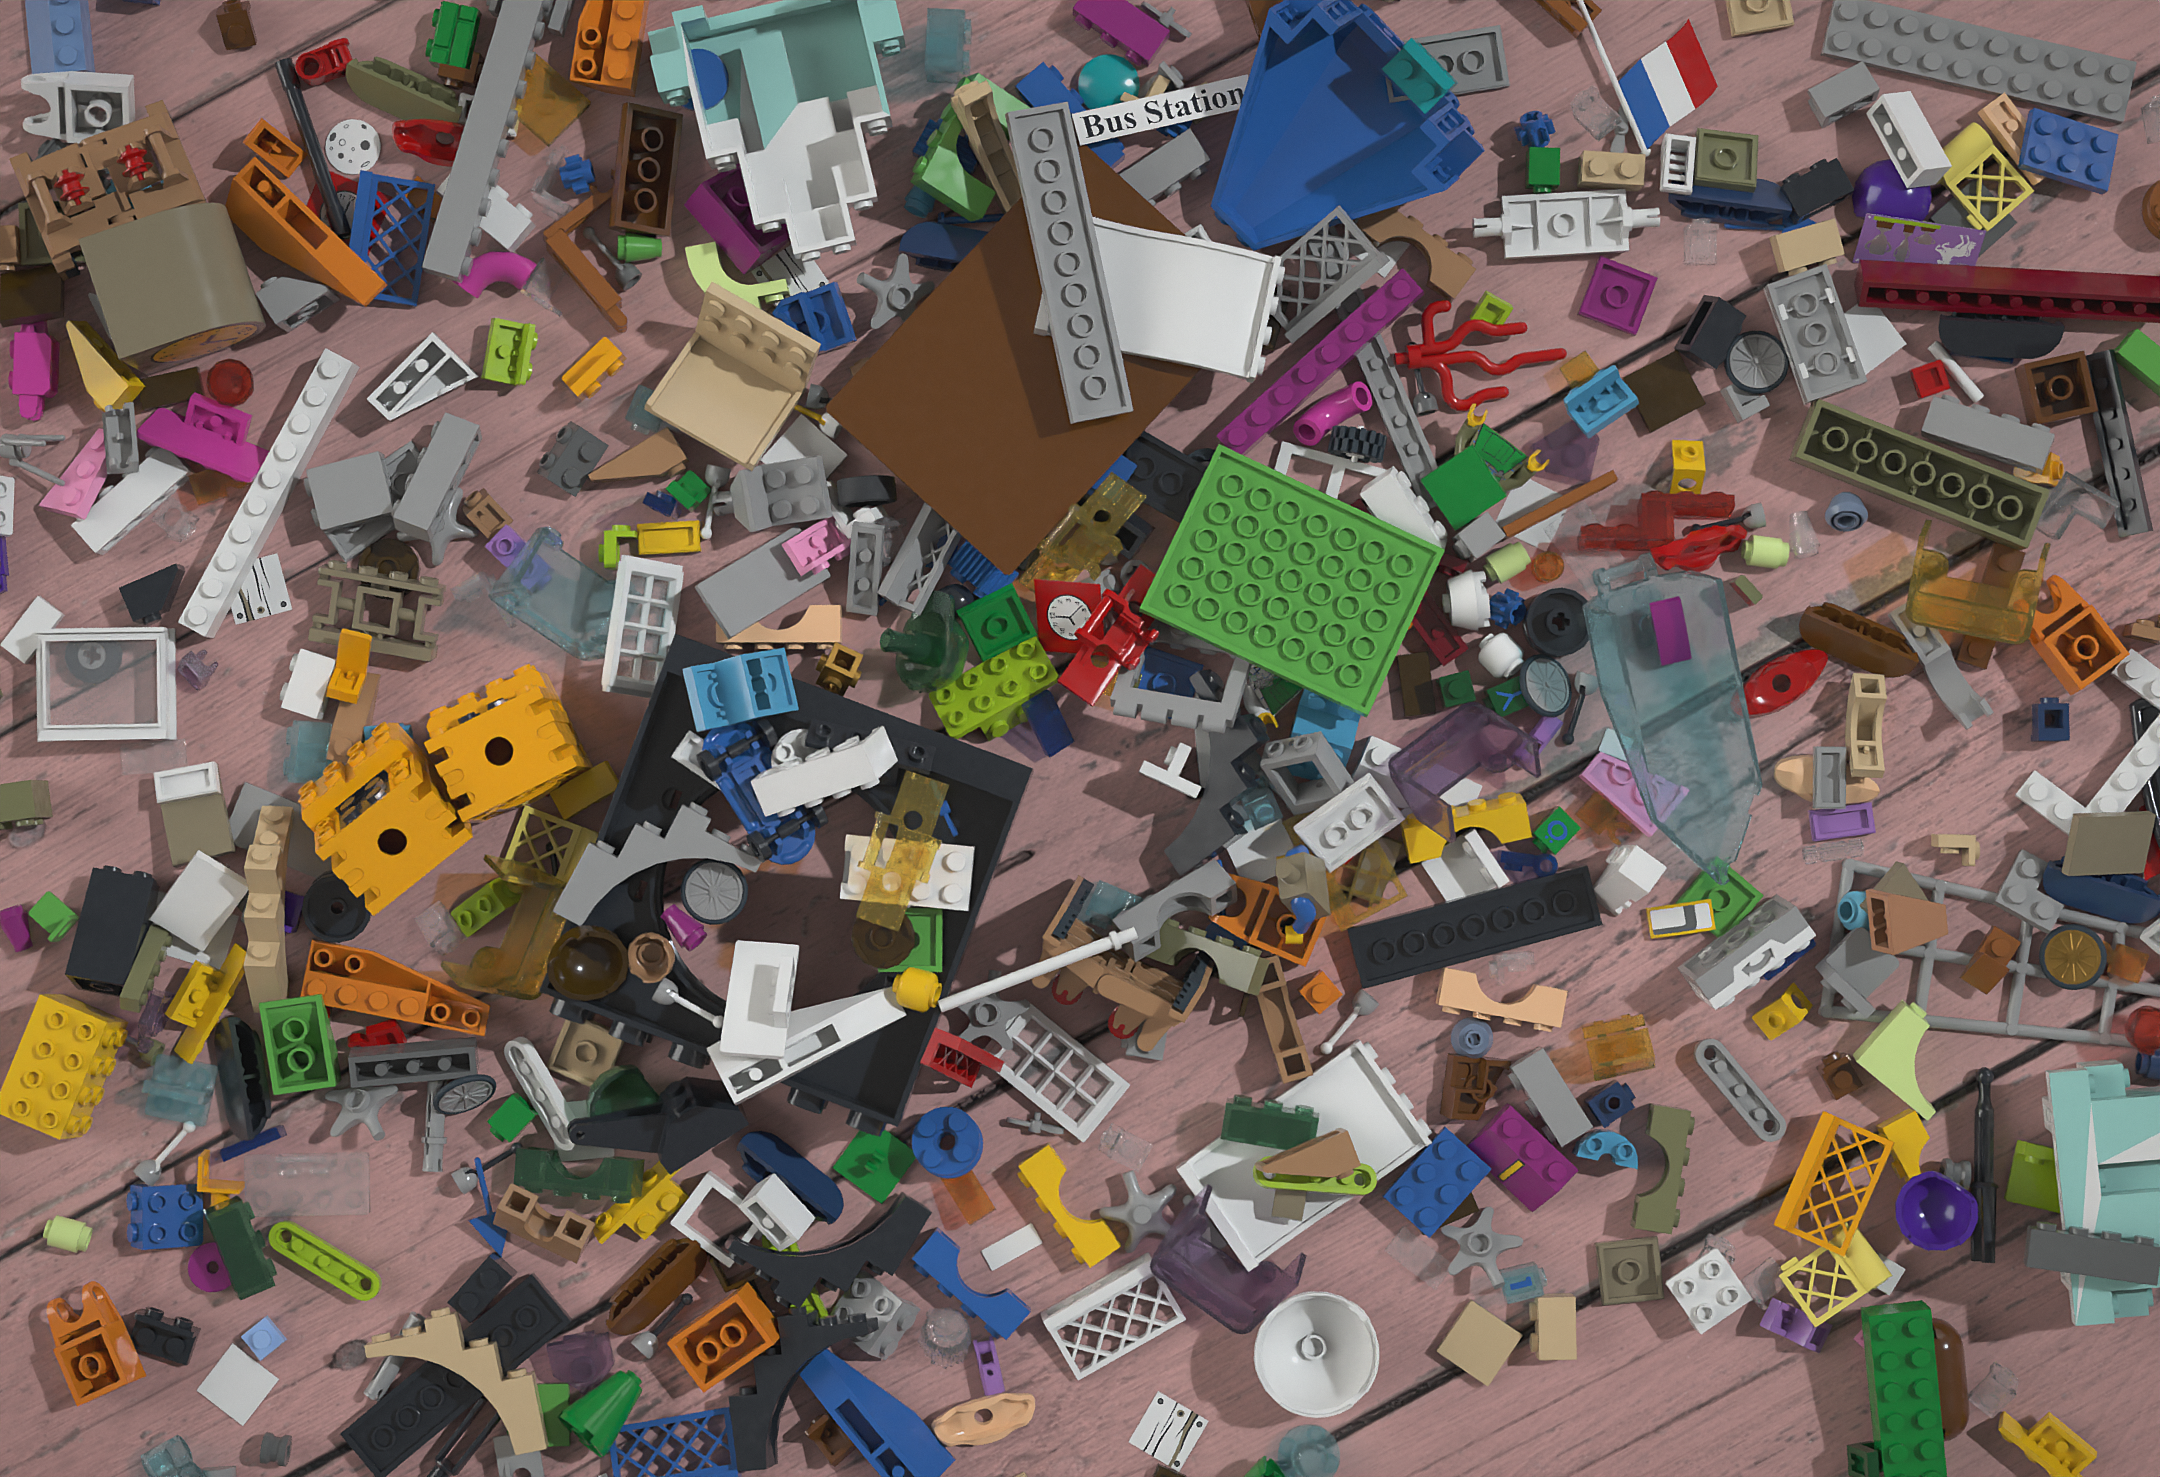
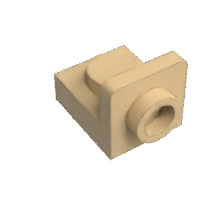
[1931,834,1980,866]

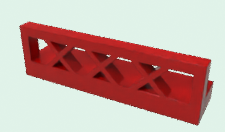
[920,1027,1005,1088]

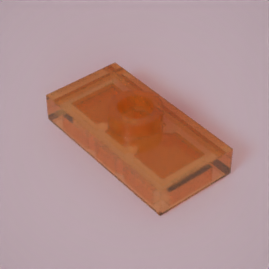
[940,1170,997,1226]

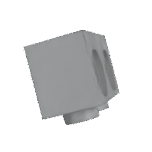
[1452,511,1506,563]

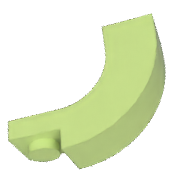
[685,242,790,310]

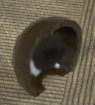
[547,925,629,1001]

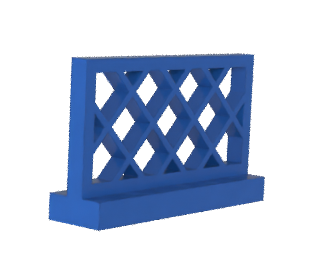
[342,170,435,307]
[610,1407,742,1477]

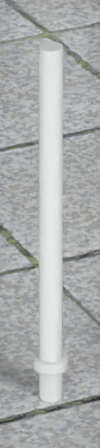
[937,927,1138,1012]

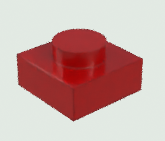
[1909,359,1951,399]

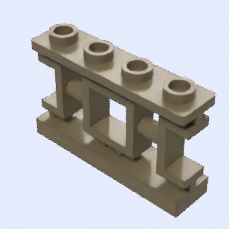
[308,560,447,662]

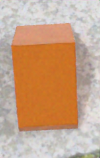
[243,118,307,178]

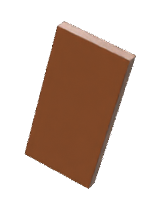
[1500,470,1618,542]

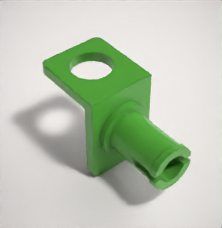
[29,891,80,942]

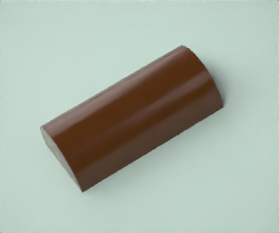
[608,102,683,237]

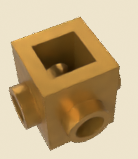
[815,642,863,696]

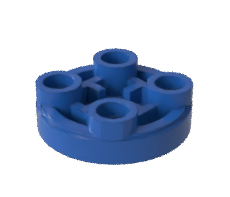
[681,49,729,112]

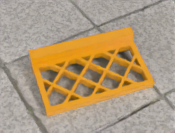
[1773,1111,1895,1257]

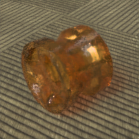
[1531,551,1564,583]

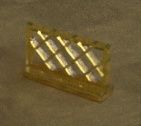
[1282,811,1408,932]

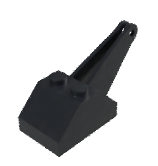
[567,1076,749,1175]

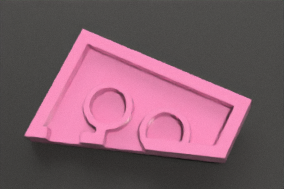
[39,428,108,520]
[1579,752,1690,837]

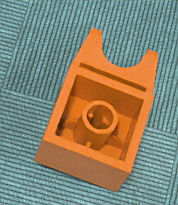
[2013,575,2130,696]
[1207,873,1327,967]
[47,1281,146,1407]

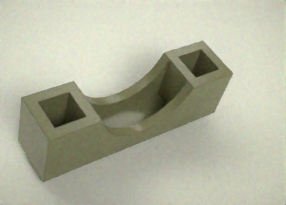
[1146,918,1270,996]
[1630,1103,1695,1234]

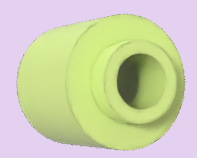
[1741,535,1789,569]
[1483,541,1531,584]
[43,1215,93,1253]

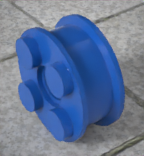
[912,1107,983,1179]

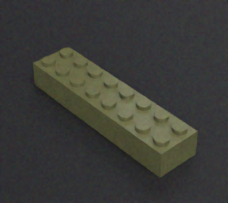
[1789,399,2050,550]

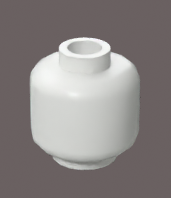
[1478,633,1525,679]

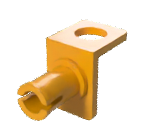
[197,1149,245,1222]

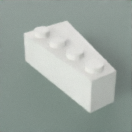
[750,726,898,817]

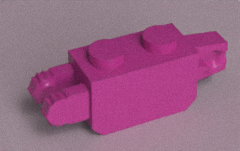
[8,321,60,422]

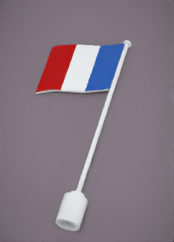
[1576,0,1718,157]

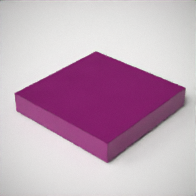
[1577,256,1658,336]

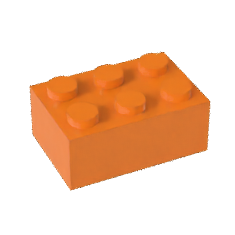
[667,1282,780,1393]

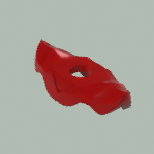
[392,118,465,167]
[1650,524,1747,573]
[1733,649,1828,718]

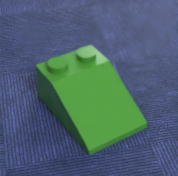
[259,994,342,1095]

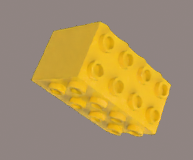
[0,994,129,1140]

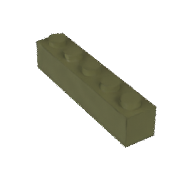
[119,924,173,1013]

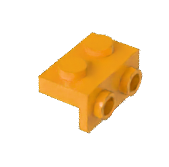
[562,337,627,401]

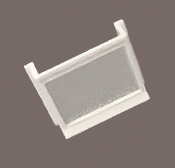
[36,627,177,742]

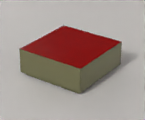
[1729,575,1763,607]

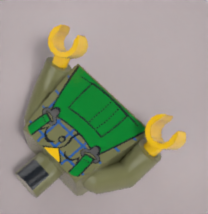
[1454,404,1550,492]

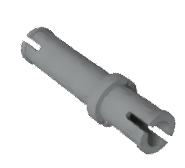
[421,1079,448,1172]
[364,1312,426,1402]

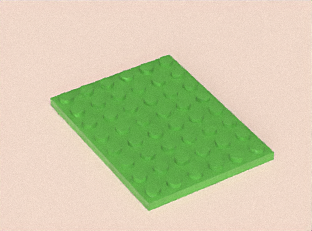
[1139,444,1445,718]

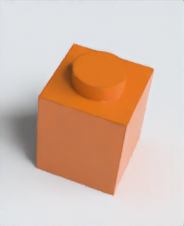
[1297,970,1343,1015]

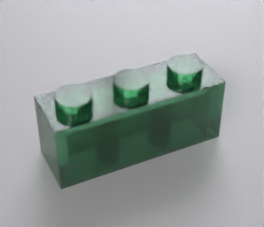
[1220,1094,1319,1150]
[202,1196,277,1301]

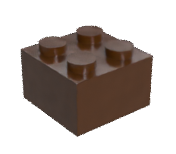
[2014,351,2098,427]

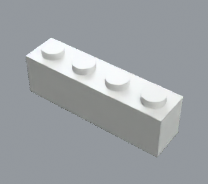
[71,446,196,555]

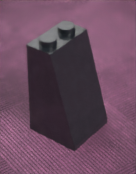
[65,865,160,997]

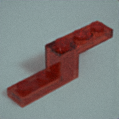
[1577,490,1735,551]

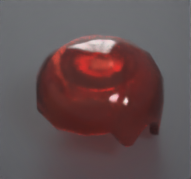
[206,358,254,407]
[2124,1005,2160,1056]

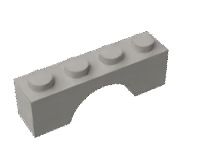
[1112,859,1237,962]

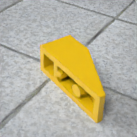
[66,320,145,412]

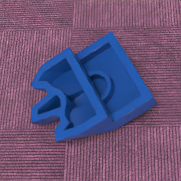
[772,282,857,354]

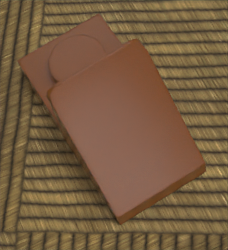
[1959,926,2021,995]

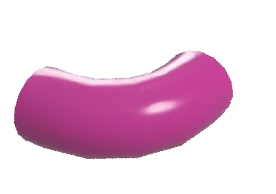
[452,251,538,298]
[1293,381,1372,446]

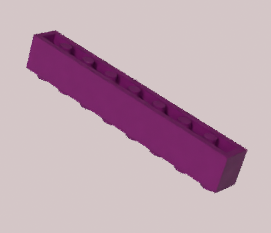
[1216,268,1424,456]

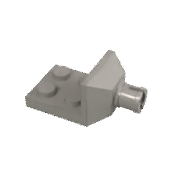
[712,455,833,532]

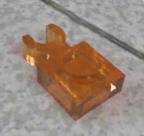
[188,469,249,506]
[1575,791,1632,845]
[2103,941,2150,984]

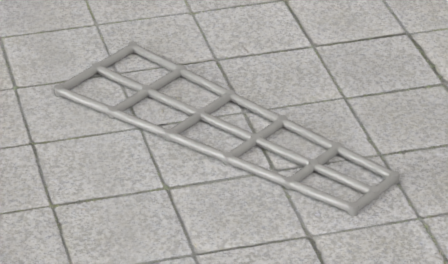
[1818,859,2160,1049]

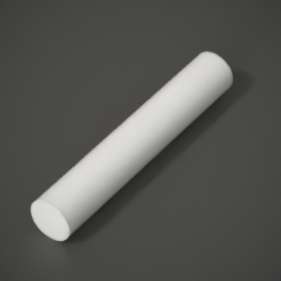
[1927,341,1984,403]

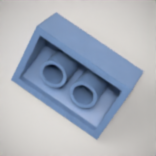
[25,0,95,74]

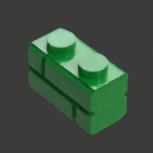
[426,1,482,69]

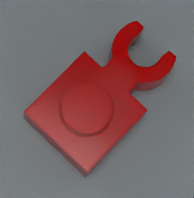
[348,1019,407,1048]

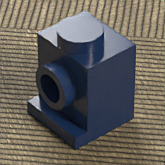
[2031,697,2070,742]
[1584,1080,1636,1128]

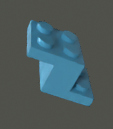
[682,648,799,732]
[1286,689,1361,780]

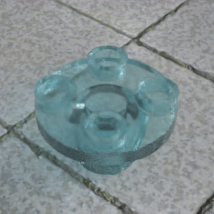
[1278,1424,1340,1477]

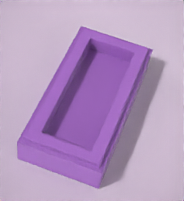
[1808,802,1876,841]

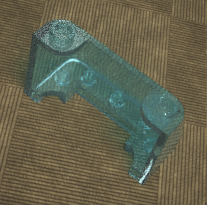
[488,527,642,661]

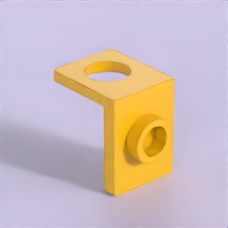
[1669,440,1706,497]
[1752,982,1813,1041]

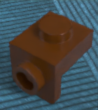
[216,0,257,50]
[437,52,485,90]
[804,1413,857,1467]

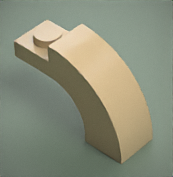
[1845,673,1887,778]

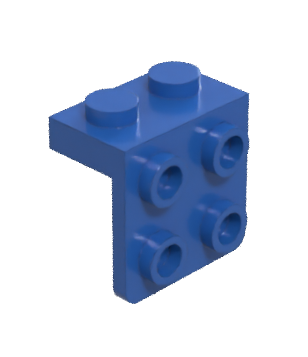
[126,1183,203,1250]

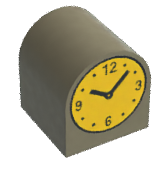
[78,203,266,375]

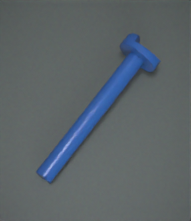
[937,212,1004,225]

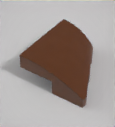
[1440,1053,1511,1121]

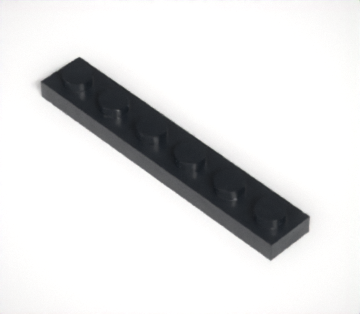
[2086,349,2153,538]

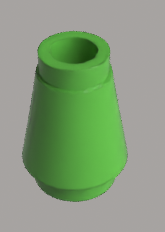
[617,232,662,263]

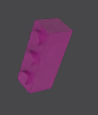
[1073,0,1170,67]

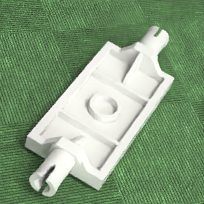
[1472,189,1660,259]

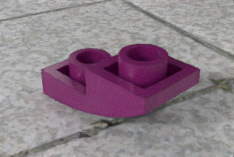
[1649,596,1692,666]

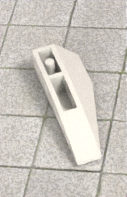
[706,987,906,1105]

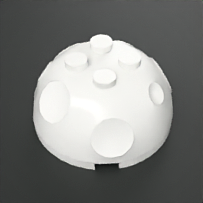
[1254,1291,1379,1418]

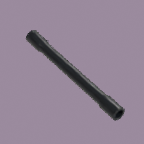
[274,58,351,238]

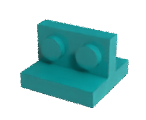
[1382,38,1458,114]

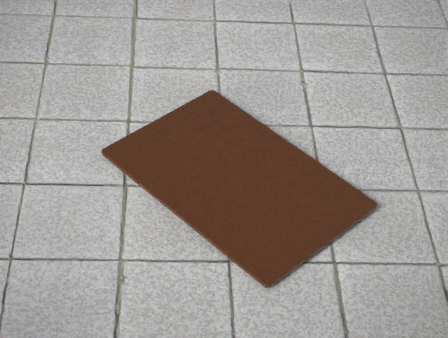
[826,140,1202,575]

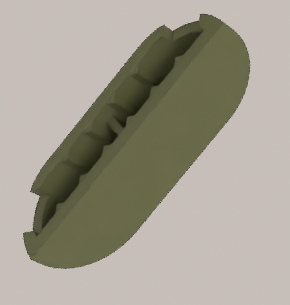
[346,57,463,133]

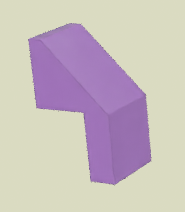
[1760,1297,1833,1353]

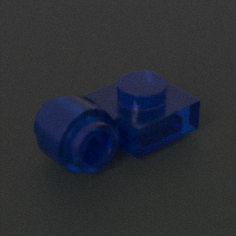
[1497,850,1558,877]

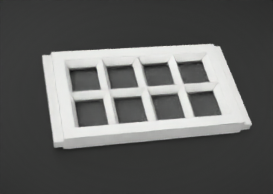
[601,555,684,698]
[984,999,1130,1143]

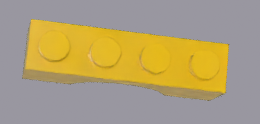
[1400,792,1532,864]
[1876,1108,1930,1183]
[1017,1142,1121,1268]

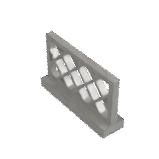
[1273,205,1390,344]

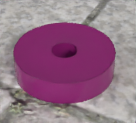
[188,1241,240,1292]

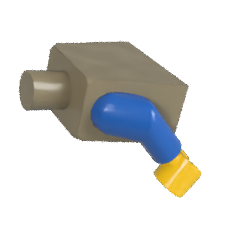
[1275,845,1331,944]

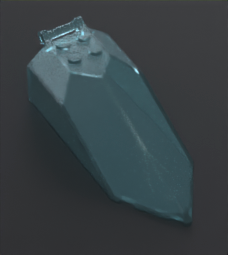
[1582,552,1763,885]

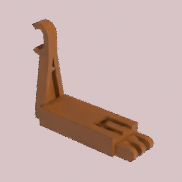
[543,169,627,333]

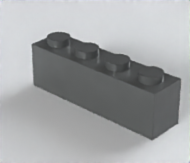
[348,1037,479,1088]
[2023,1221,2160,1286]

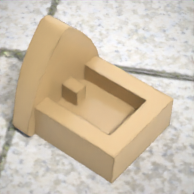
[1120,75,1170,102]

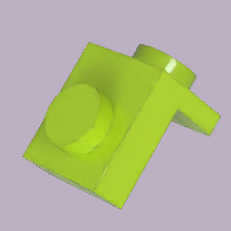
[598,525,638,570]

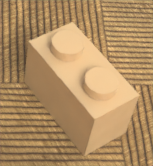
[1577,150,1646,192]
[1769,218,1845,276]
[1529,1293,1577,1360]

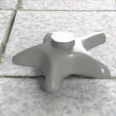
[857,253,935,329]
[397,487,479,566]
[951,970,1030,1050]
[325,1084,398,1141]
[1099,1170,1179,1253]
[1441,1207,1523,1289]

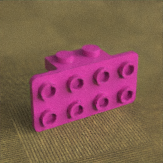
[136,392,270,482]

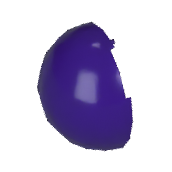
[1852,159,1932,221]
[1895,1171,1978,1251]

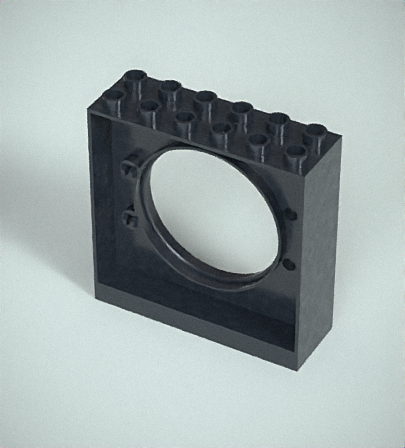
[539,633,1034,1137]

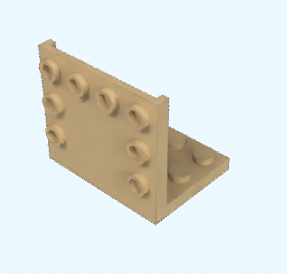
[644,282,821,471]

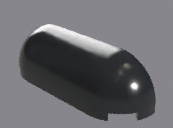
[1938,312,2065,359]
[214,1017,271,1141]

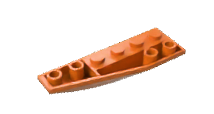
[569,0,649,97]
[225,157,387,307]
[300,939,491,1036]

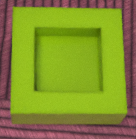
[1470,291,1513,325]

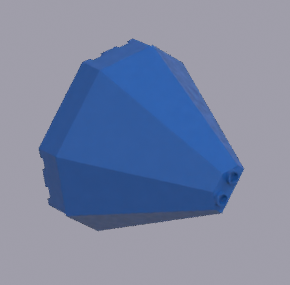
[1210,0,1485,251]

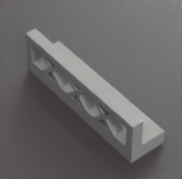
[877,503,962,615]

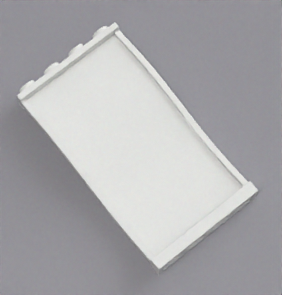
[1033,217,1285,383]
[1176,1039,1432,1272]

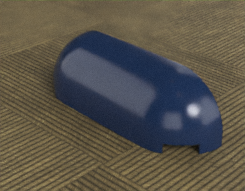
[1668,172,1792,228]
[898,222,988,272]
[2043,856,2160,923]
[737,1131,844,1225]

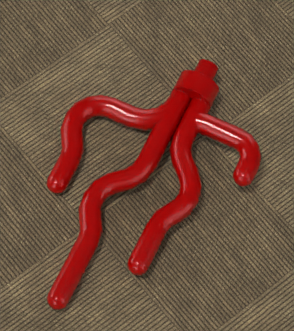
[1394,300,1567,412]

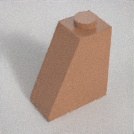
[1866,889,1948,955]

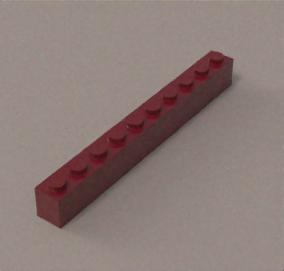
[1854,260,2160,323]

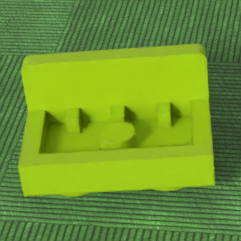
[481,318,538,386]

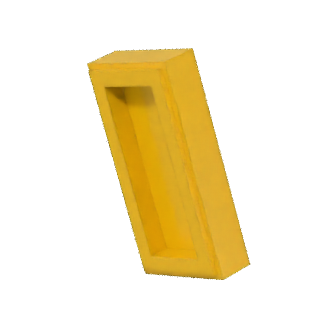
[637,520,701,555]

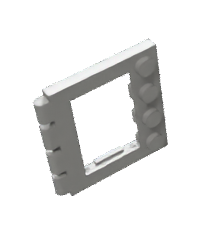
[1110,613,1252,734]

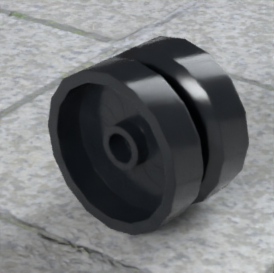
[1521,587,1595,658]
[302,870,372,943]

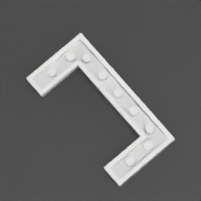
[2015,648,2160,836]

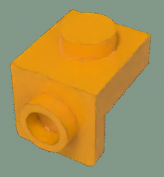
[2013,452,2064,487]

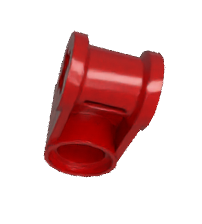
[295,38,353,86]

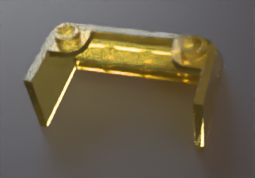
[1905,519,2051,644]
[440,854,567,1000]

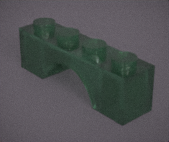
[513,1146,645,1203]

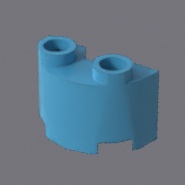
[1572,1129,1638,1169]

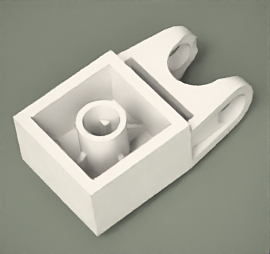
[21,71,135,145]

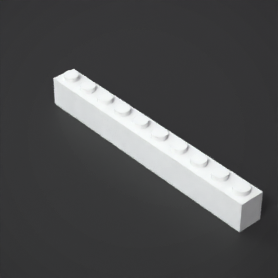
[178,348,360,638]

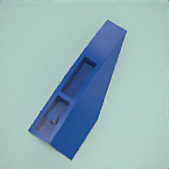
[800,1349,956,1477]

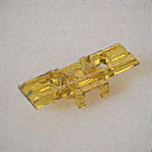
[1019,472,1146,593]
[856,770,949,931]

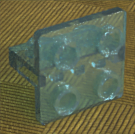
[142,1054,218,1127]

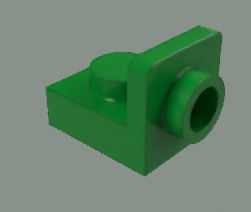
[665,470,711,513]

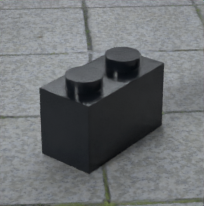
[1780,158,1855,225]
[1674,295,1746,370]
[447,1252,518,1323]

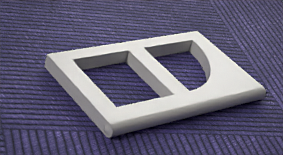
[1274,441,1387,518]

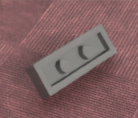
[846,521,885,616]

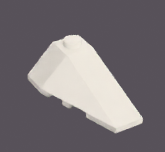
[1351,736,1482,811]

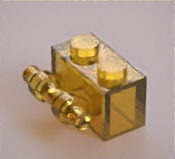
[1582,1014,1655,1081]

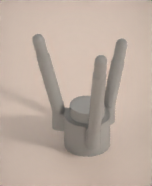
[0,433,65,486]

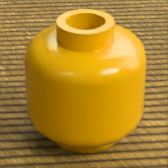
[892,967,942,1012]

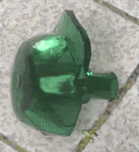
[880,591,969,693]

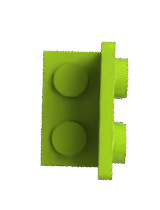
[2004,1139,2061,1214]

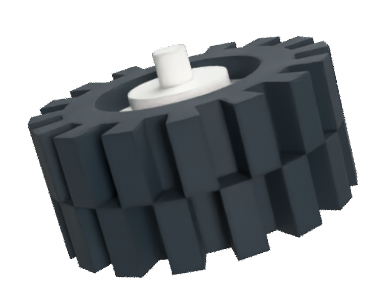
[1328,425,1387,463]

